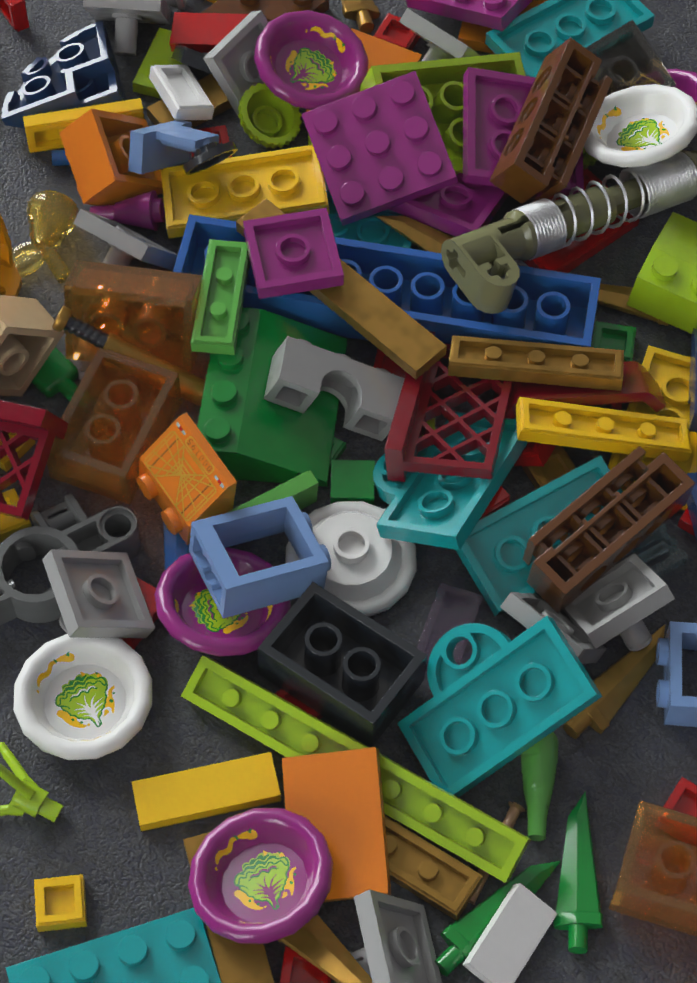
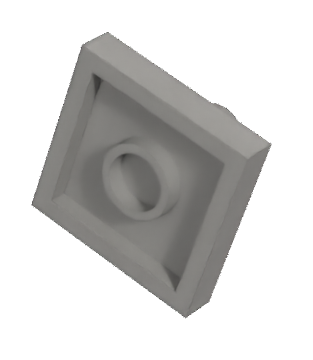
[83,0,171,56]
[399,8,481,61]
[203,10,268,119]
[73,209,178,290]
[42,549,155,638]
[563,553,675,652]
[500,592,607,664]
[350,890,442,983]

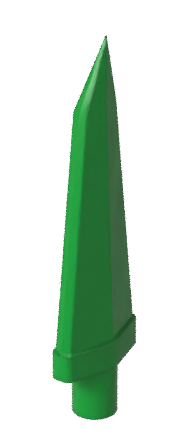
[553,792,603,954]
[435,860,562,977]

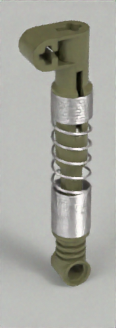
[441,149,697,314]

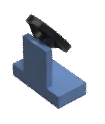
[128,120,238,175]

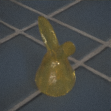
[12,190,79,283]

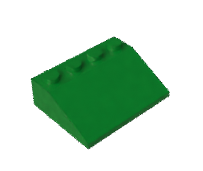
[197,307,348,487]

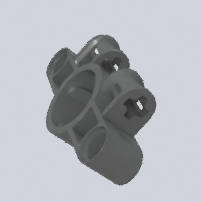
[0,493,141,626]

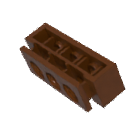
[489,37,613,203]
[523,446,696,614]

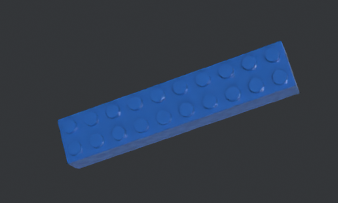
[171,214,601,347]

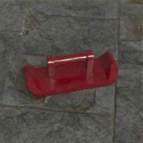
[493,361,666,419]

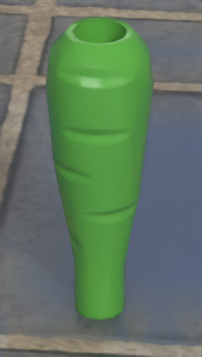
[521,732,558,841]

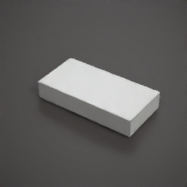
[149,64,214,121]
[462,883,558,983]

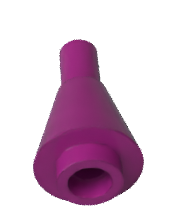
[89,190,165,231]

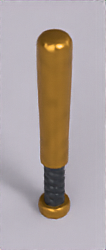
[52,306,205,406]

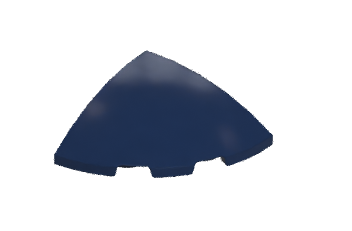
[1,20,126,128]

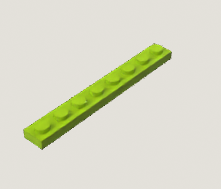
[181,655,531,883]

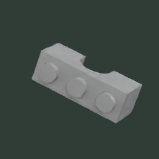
[264,336,405,441]

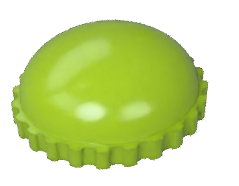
[238,83,302,149]

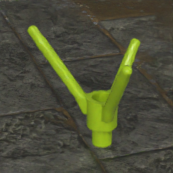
[0,742,63,822]

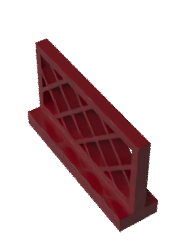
[384,331,515,482]
[0,400,69,520]

